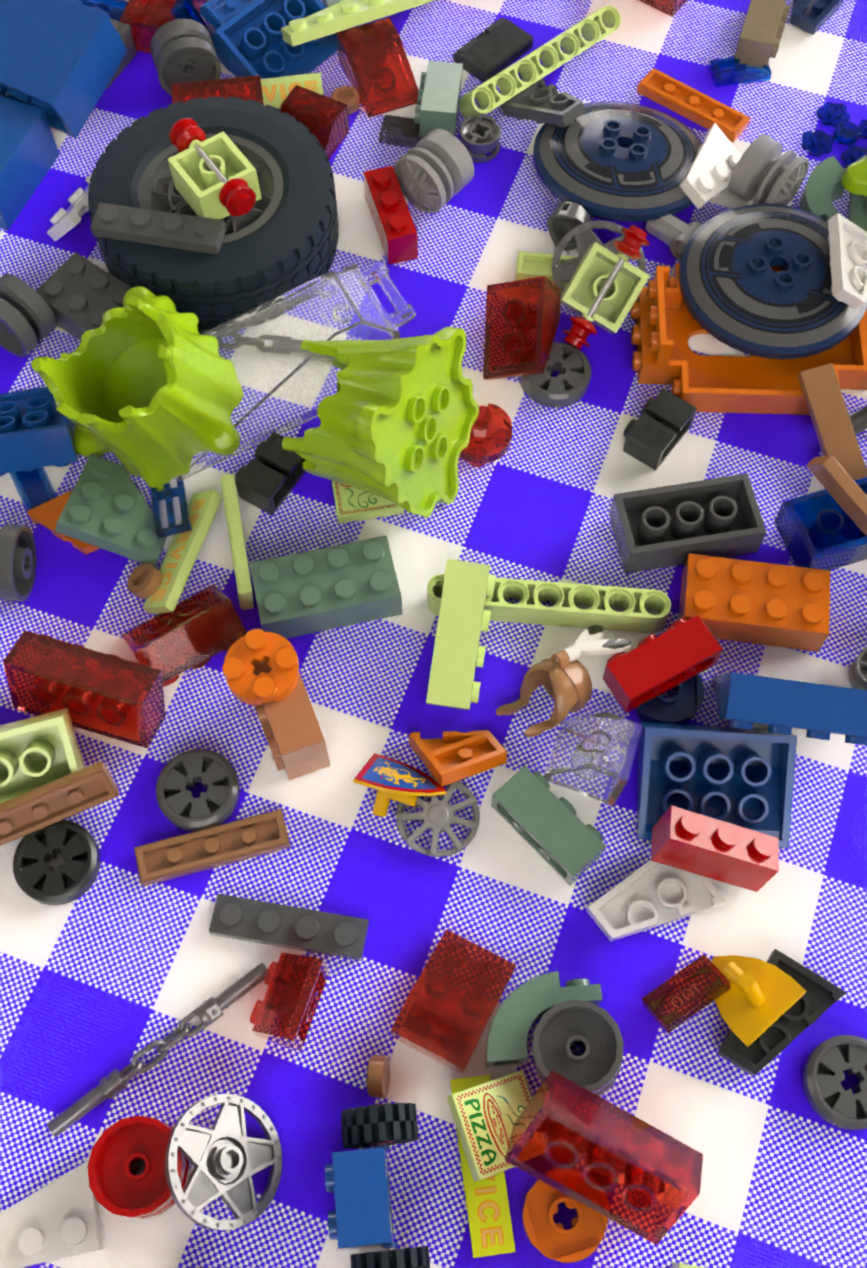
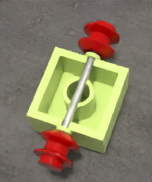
[168,118,262,220]
[558,225,650,350]

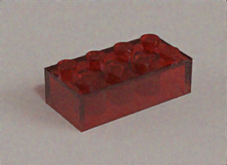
[3,630,166,749]
[504,1070,703,1245]

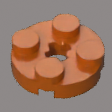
[222,629,300,706]
[522,1170,608,1263]

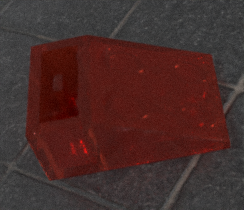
[391,929,516,1076]

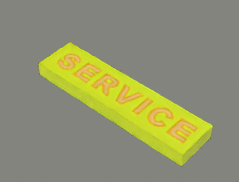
[450,1074,516,1258]

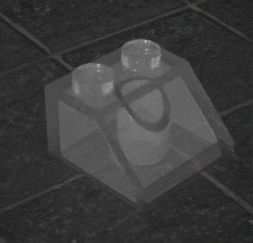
[543,712,642,806]

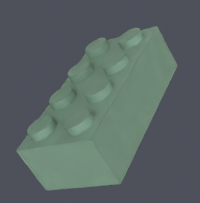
[249,535,402,639]

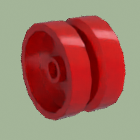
[87,1115,193,1219]

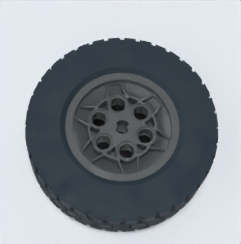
[88,97,339,333]

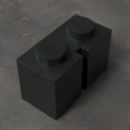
[623,388,697,471]
[235,432,306,516]

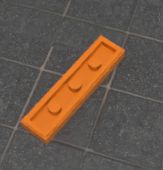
[637,68,750,143]

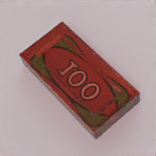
[641,954,731,1034]

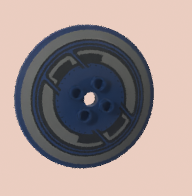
[533,101,702,222]
[679,204,867,359]

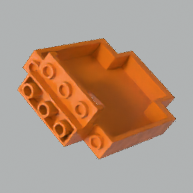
[630,263,867,415]

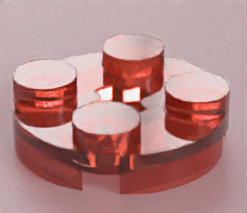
[459,403,512,467]

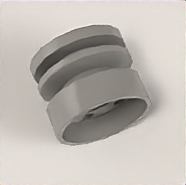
[394,128,475,214]
[728,133,809,206]

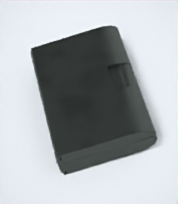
[453,17,533,82]

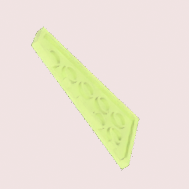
[281,0,436,46]

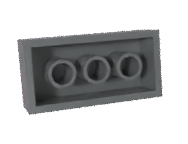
[36,252,132,341]
[609,473,767,574]

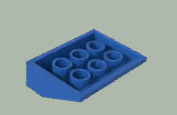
[212,0,352,81]
[0,387,78,477]
[713,672,867,746]
[637,721,797,848]

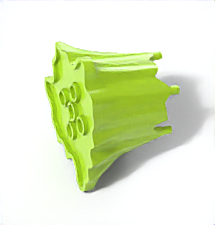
[31,286,243,493]
[282,327,479,518]

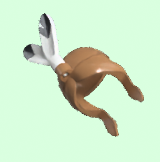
[495,625,631,738]

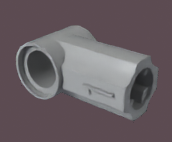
[645,214,702,261]

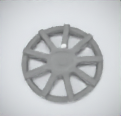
[396,775,480,857]

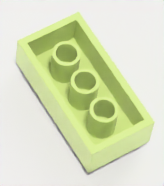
[0,708,85,803]

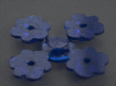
[801,102,867,169]

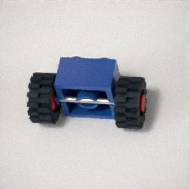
[325,1103,430,1268]

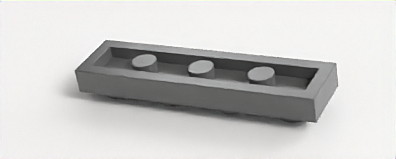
[90,202,226,255]
[208,894,369,961]

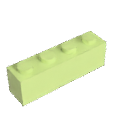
[426,559,496,710]

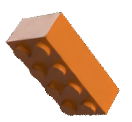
[678,553,830,652]

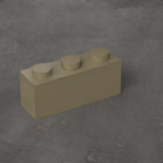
[733,0,791,69]

